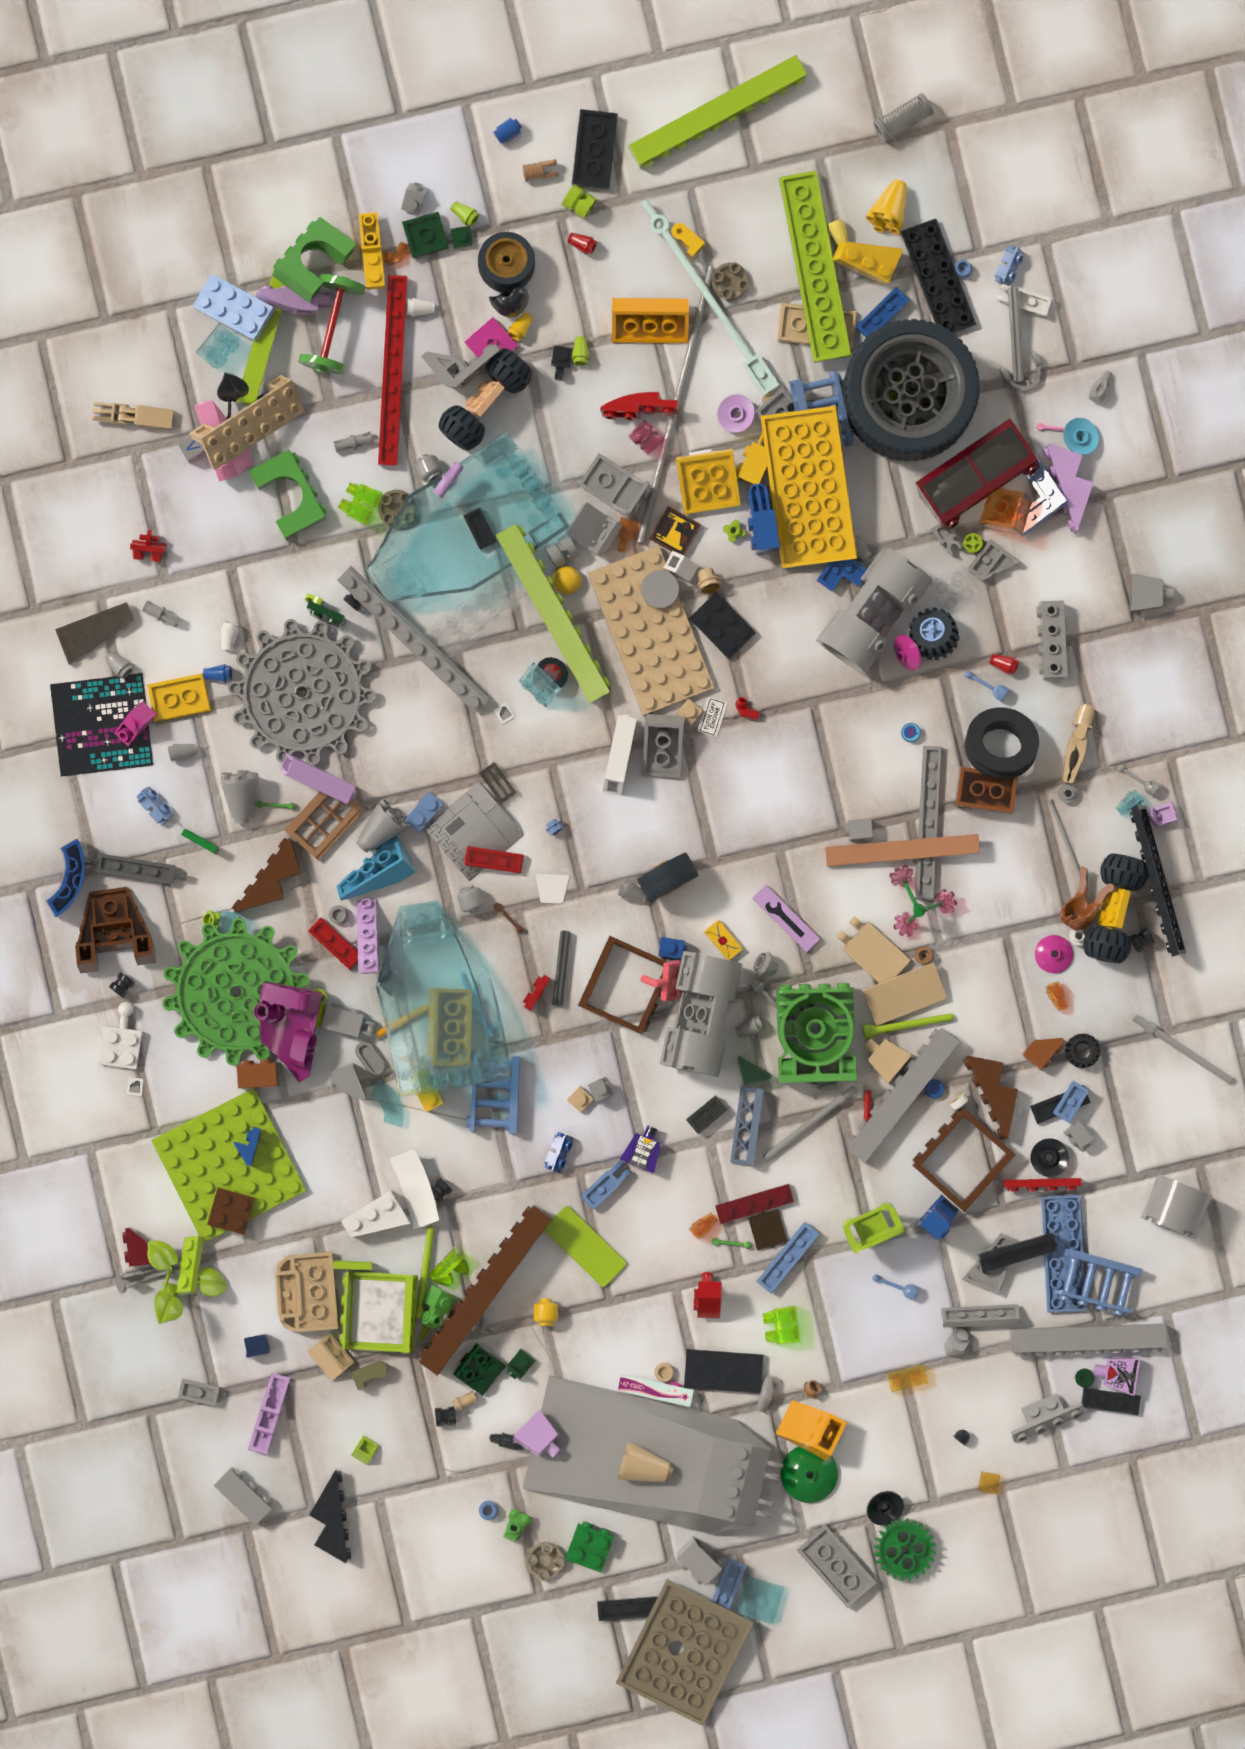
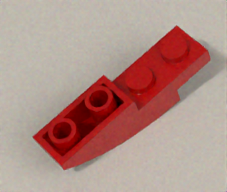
[600,392,679,421]

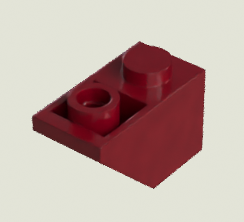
[122,1227,150,1267]

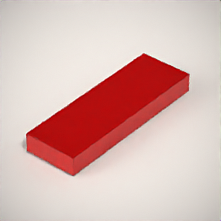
[464,846,524,874]
[308,917,358,970]

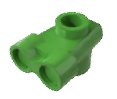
[503,1509,532,1543]

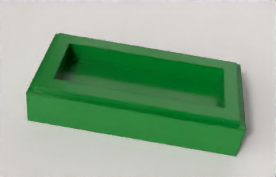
[181,829,219,855]

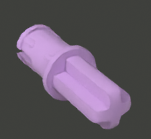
[433,462,464,498]

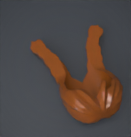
[1060,866,1115,931]

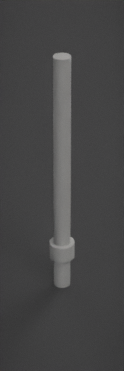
[1132,1014,1233,1084]
[763,1085,858,1162]

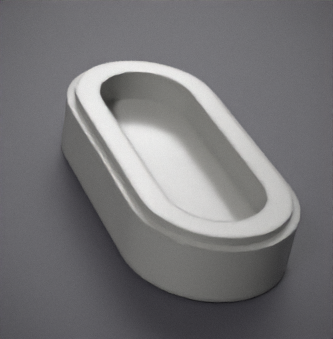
[355,1041,386,1076]

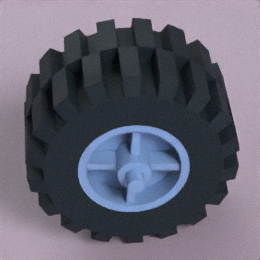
[909,607,959,660]

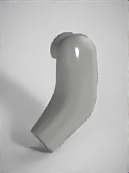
[756,1375,778,1412]

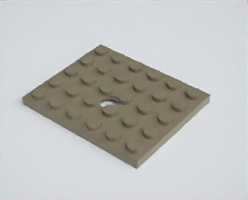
[616,1579,754,1726]

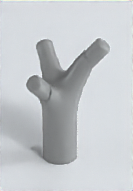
[806,1082,837,1099]

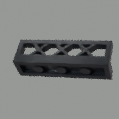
[977,1232,1057,1273]

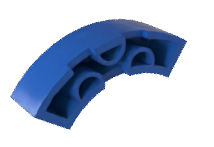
[45,838,85,917]

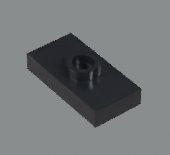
[463,507,497,550]

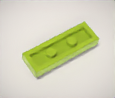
[176,1236,204,1295]

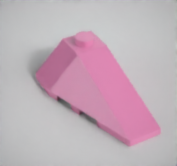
[194,400,254,482]

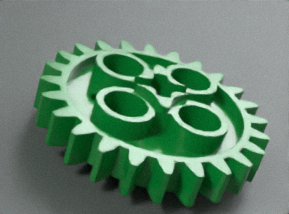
[873,1518,936,1581]

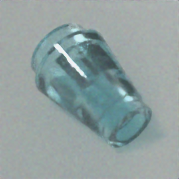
[1115,789,1144,816]

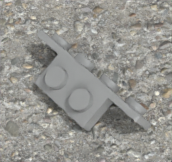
[1011,1394,1085,1443]

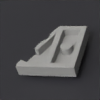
[967,539,1019,581]

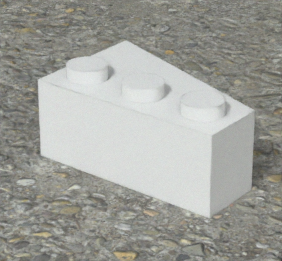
[341,1191,411,1237]

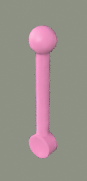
[1037,423,1064,431]

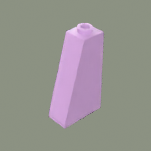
[280,753,356,804]

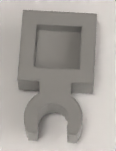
[931,524,962,555]

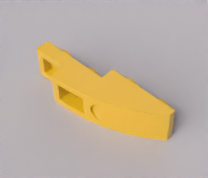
[358,212,385,290]

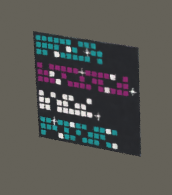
[50,673,153,776]

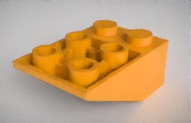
[775,1400,847,1461]

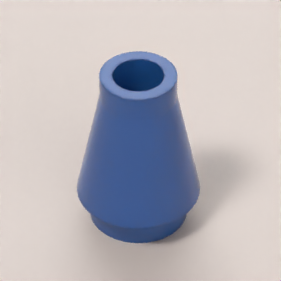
[203,664,232,683]

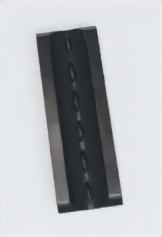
[900,218,976,333]

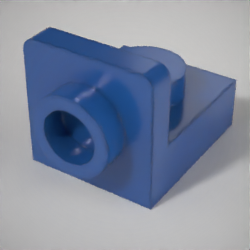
[658,937,687,960]

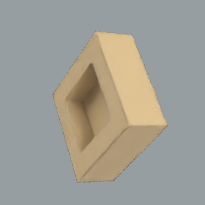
[676,699,703,725]
[567,1086,593,1113]

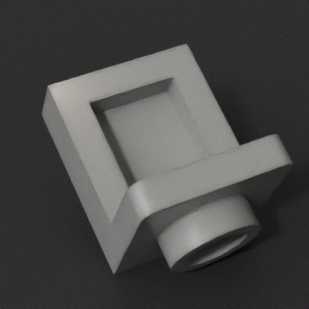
[401,182,428,215]

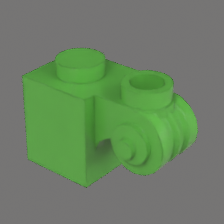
[421,1284,456,1329]

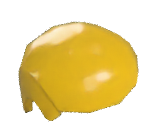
[551,566,581,595]

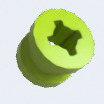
[963,533,983,554]

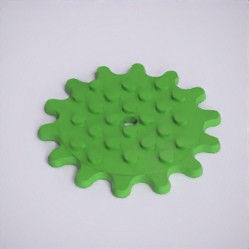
[162,918,309,1066]

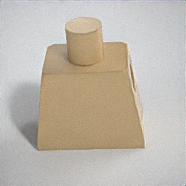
[863,1038,912,1083]

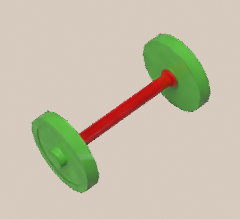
[298,274,366,375]

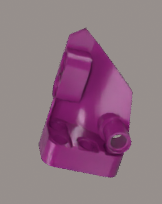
[254,981,322,1082]

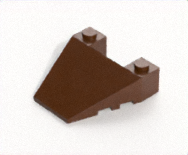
[75,887,156,974]

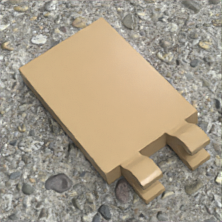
[836,917,911,983]

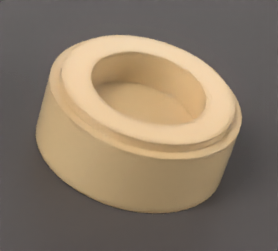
[655,1363,674,1382]

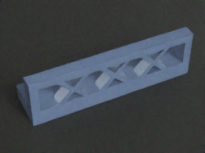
[730,1086,764,1166]

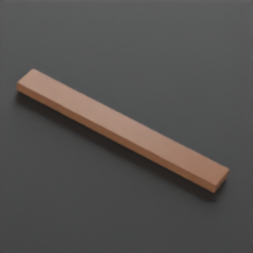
[825,834,980,867]

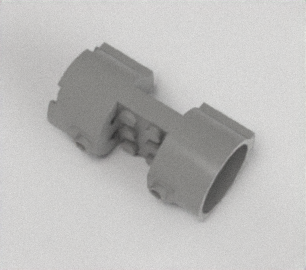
[816,548,933,674]
[660,951,742,1077]

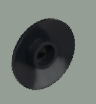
[1030,1138,1069,1177]
[866,1491,904,1525]

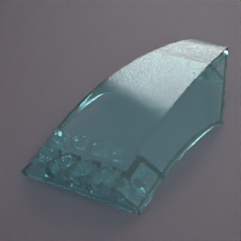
[366,431,570,602]
[375,901,513,1098]

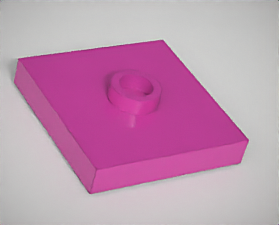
[464,317,518,358]

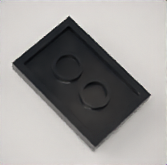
[689,592,756,660]

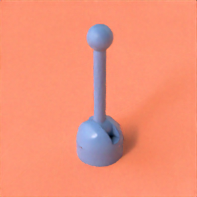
[965,671,1009,702]
[872,1275,919,1301]

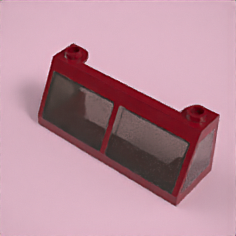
[915,418,1040,531]

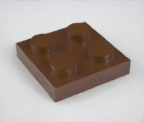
[207,1187,255,1235]

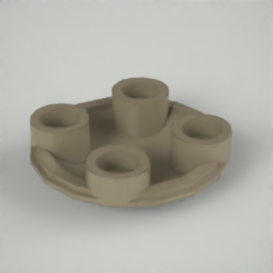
[711,262,749,300]
[378,489,416,527]
[526,1542,564,1581]

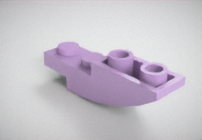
[256,286,335,315]

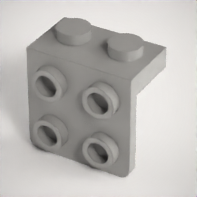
[566,502,622,557]

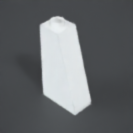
[603,714,637,795]

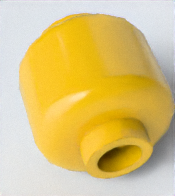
[533,1298,558,1327]

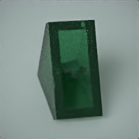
[737,1055,772,1085]

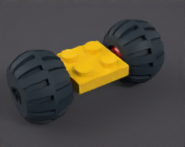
[1083,853,1148,964]

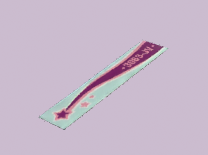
[618,1374,694,1407]

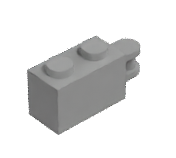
[321,1003,378,1038]

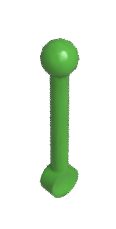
[256,800,296,810]
[712,1238,752,1249]

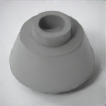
[753,952,778,977]

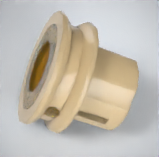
[697,568,723,595]

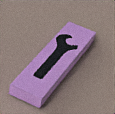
[752,885,820,953]

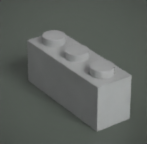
[214,1468,273,1526]

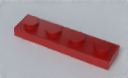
[1003,1178,1082,1191]

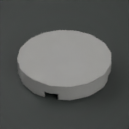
[641,570,679,608]

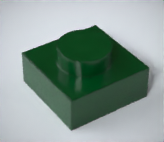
[451,226,473,249]

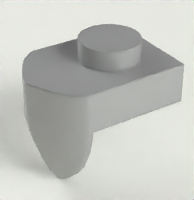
[944,1327,973,1356]

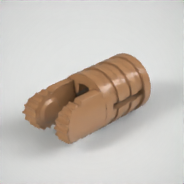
[522,159,559,182]

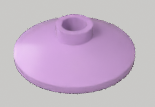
[717,394,755,433]

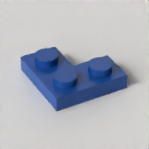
[816,559,867,592]

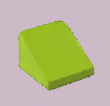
[351,1435,379,1465]

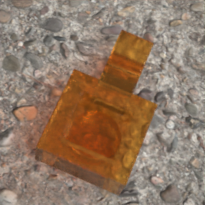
[616,517,639,553]

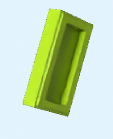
[333,1260,373,1270]

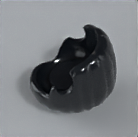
[489,286,529,318]

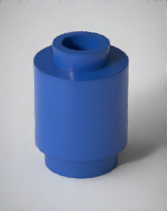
[493,117,522,145]

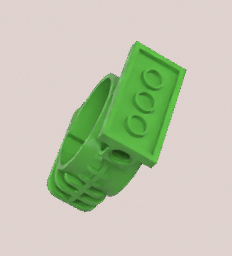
[776,983,857,1083]

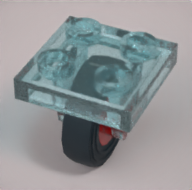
[519,657,568,708]

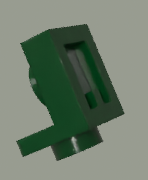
[506,1349,536,1379]

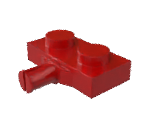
[523,975,551,1011]

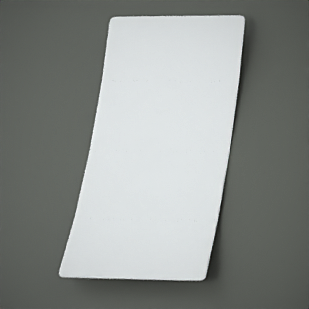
[389,1149,439,1229]

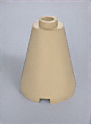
[618,1441,673,1482]

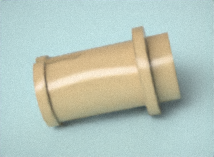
[452,1390,478,1411]

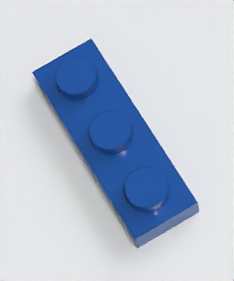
[855,287,909,338]

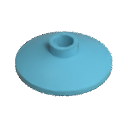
[1063,418,1099,455]

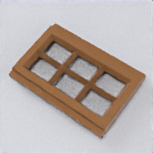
[285,791,365,861]

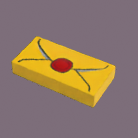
[704,920,743,960]

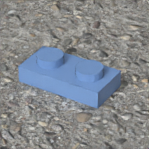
[405,792,444,833]
[1053,1080,1089,1123]

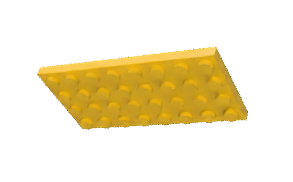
[760,405,858,568]

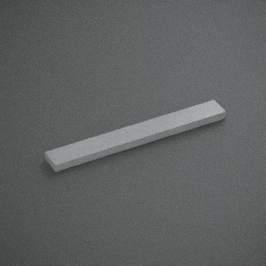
[915,746,942,900]

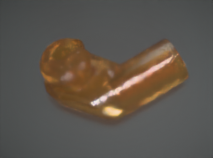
[383,242,408,265]

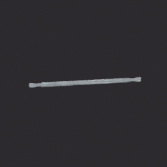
[1048,799,1081,879]

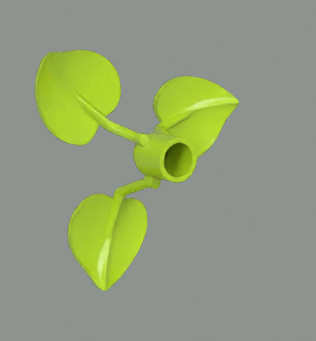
[147,1241,227,1324]

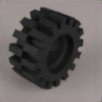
[1065,1034,1101,1068]

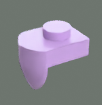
[1149,802,1178,827]

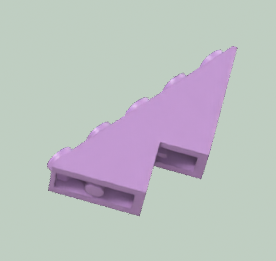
[1043,443,1094,533]
[357,898,380,974]

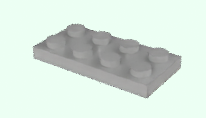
[796,1524,877,1608]

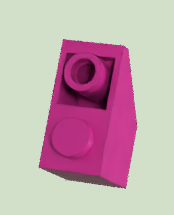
[114,701,157,746]

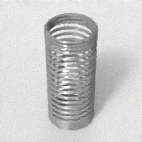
[873,93,934,142]

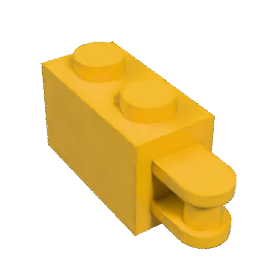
[736,432,767,486]

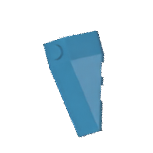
[336,836,415,901]

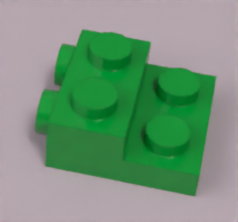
[565,1521,614,1573]

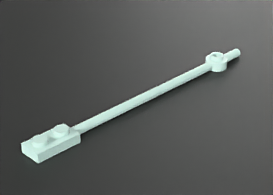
[641,199,780,396]

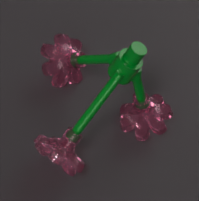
[889,865,957,937]

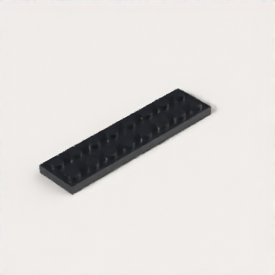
[1130,805,1186,956]

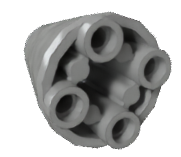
[220,770,259,824]
[356,799,409,853]

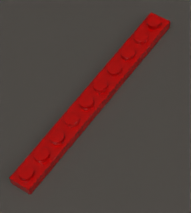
[378,275,408,466]

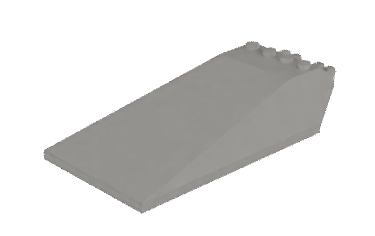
[522,1375,783,1533]

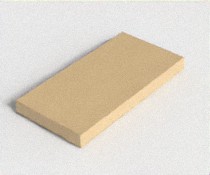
[777,303,857,350]
[862,962,947,1026]

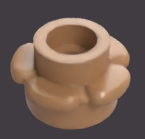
[915,946,934,965]
[803,1380,821,1399]

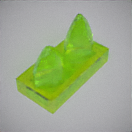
[428,1247,469,1286]

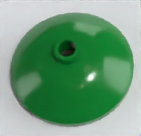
[780,1446,838,1503]

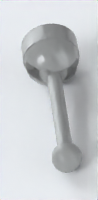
[1117,765,1161,797]

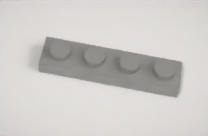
[941,1304,1020,1328]

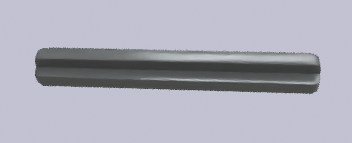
[552,930,571,1006]

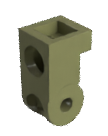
[351,1361,388,1390]

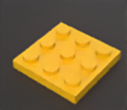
[676,449,741,514]

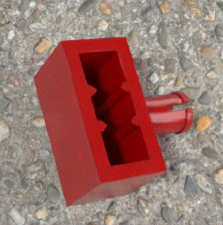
[693,1272,721,1318]

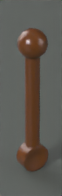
[493,903,524,933]

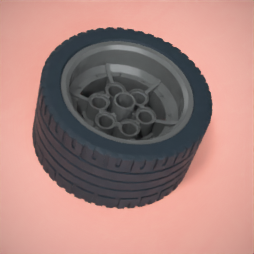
[842,319,980,462]

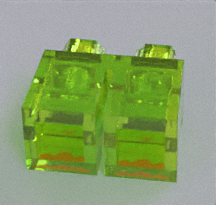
[338,483,383,527]
[762,1305,800,1344]

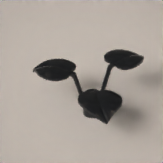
[217,372,269,419]

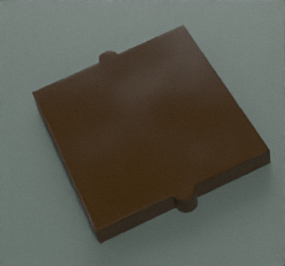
[748,1209,788,1250]

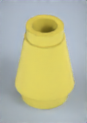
[827,218,849,245]

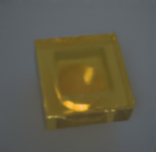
[978,1471,1000,1494]

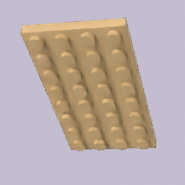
[587,546,714,716]

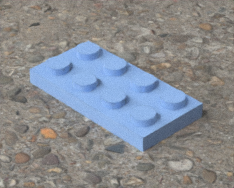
[192,274,275,342]

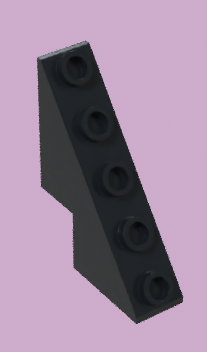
[309,1469,351,1564]

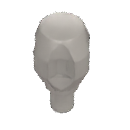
[1089,370,1112,404]

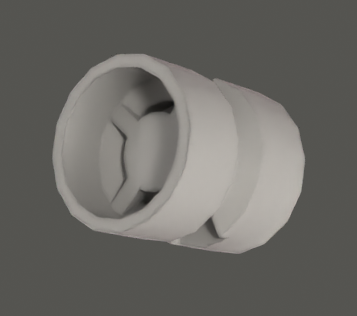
[544,534,579,568]

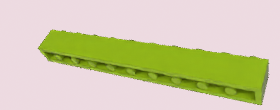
[629,55,807,168]
[496,523,611,703]

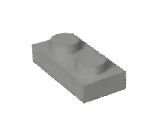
[178,1379,220,1406]

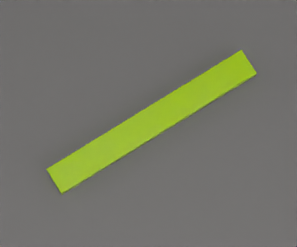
[236,259,285,405]

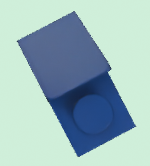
[233,1127,262,1166]

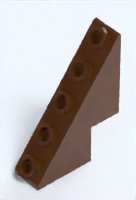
[232,838,301,913]
[963,1055,1018,1140]

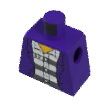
[620,1125,661,1173]

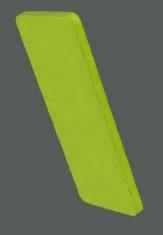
[544,1206,626,1287]

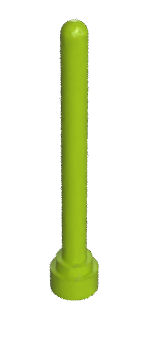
[862,1013,954,1040]
[416,1226,434,1319]

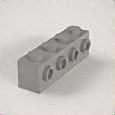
[1036,600,1068,679]

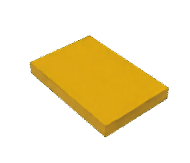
[147,673,211,722]

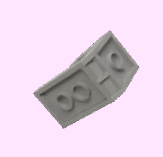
[421,344,502,389]

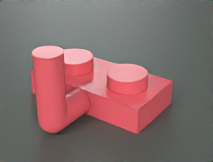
[640,960,681,1001]

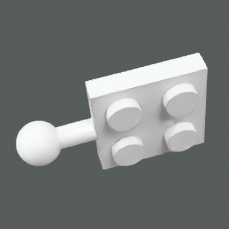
[98,1002,142,1069]

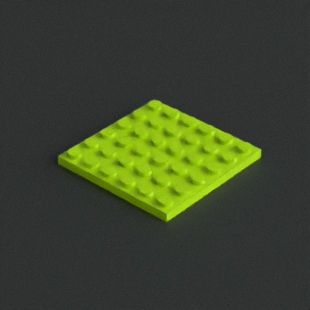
[151,1088,306,1243]

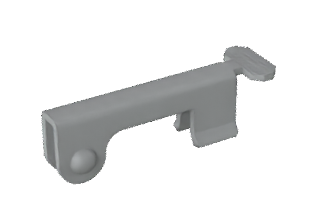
[114,1266,175,1292]

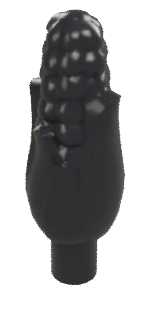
[489,1432,524,1450]

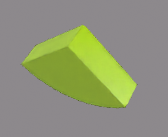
[304,593,324,606]

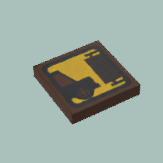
[649,506,701,555]

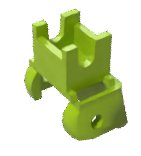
[842,1202,905,1254]

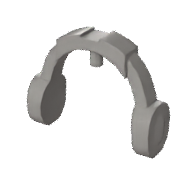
[999,351,1042,391]

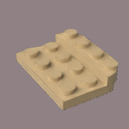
[274,1251,338,1332]

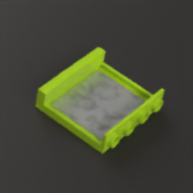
[340,1271,418,1353]

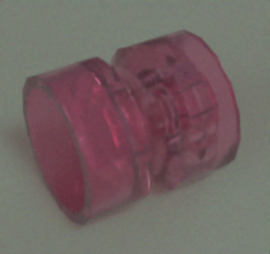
[628,419,665,456]

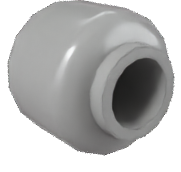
[415,454,443,483]
[457,885,485,915]

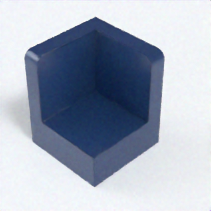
[244,1333,270,1358]

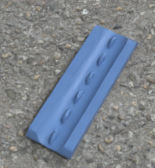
[1041,1195,1086,1312]

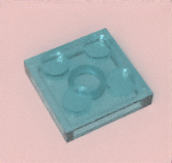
[736,1576,784,1624]

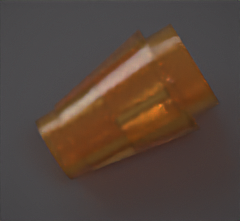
[1045,981,1068,1011]
[689,1212,718,1240]

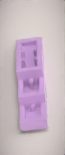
[248,1373,290,1455]

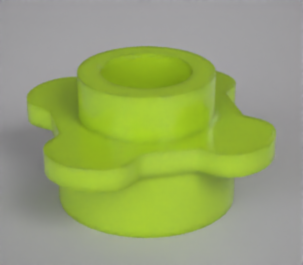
[723,520,745,542]
[202,910,221,930]

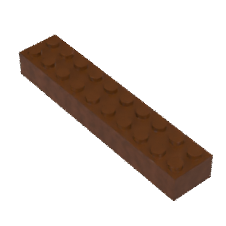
[418,1205,552,1376]

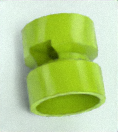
[561,184,597,220]

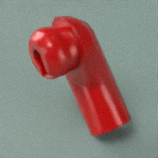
[735,697,760,720]

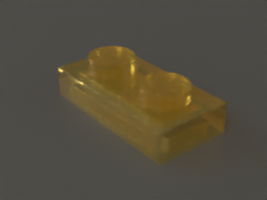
[886,1364,928,1392]

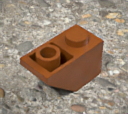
[1022,1038,1065,1070]

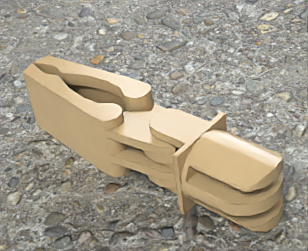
[92,401,175,430]
[1061,704,1095,784]

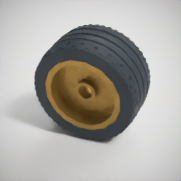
[478,231,535,293]
[637,852,699,903]

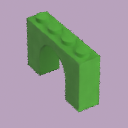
[273,217,356,303]
[249,450,327,540]

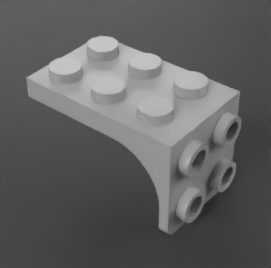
[578,453,651,518]

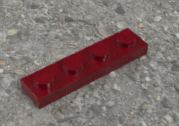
[715,1183,794,1224]

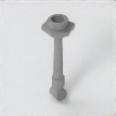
[750,979,796,1020]

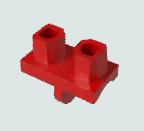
[130,530,167,562]

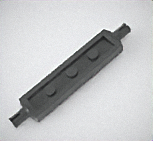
[84,853,187,884]

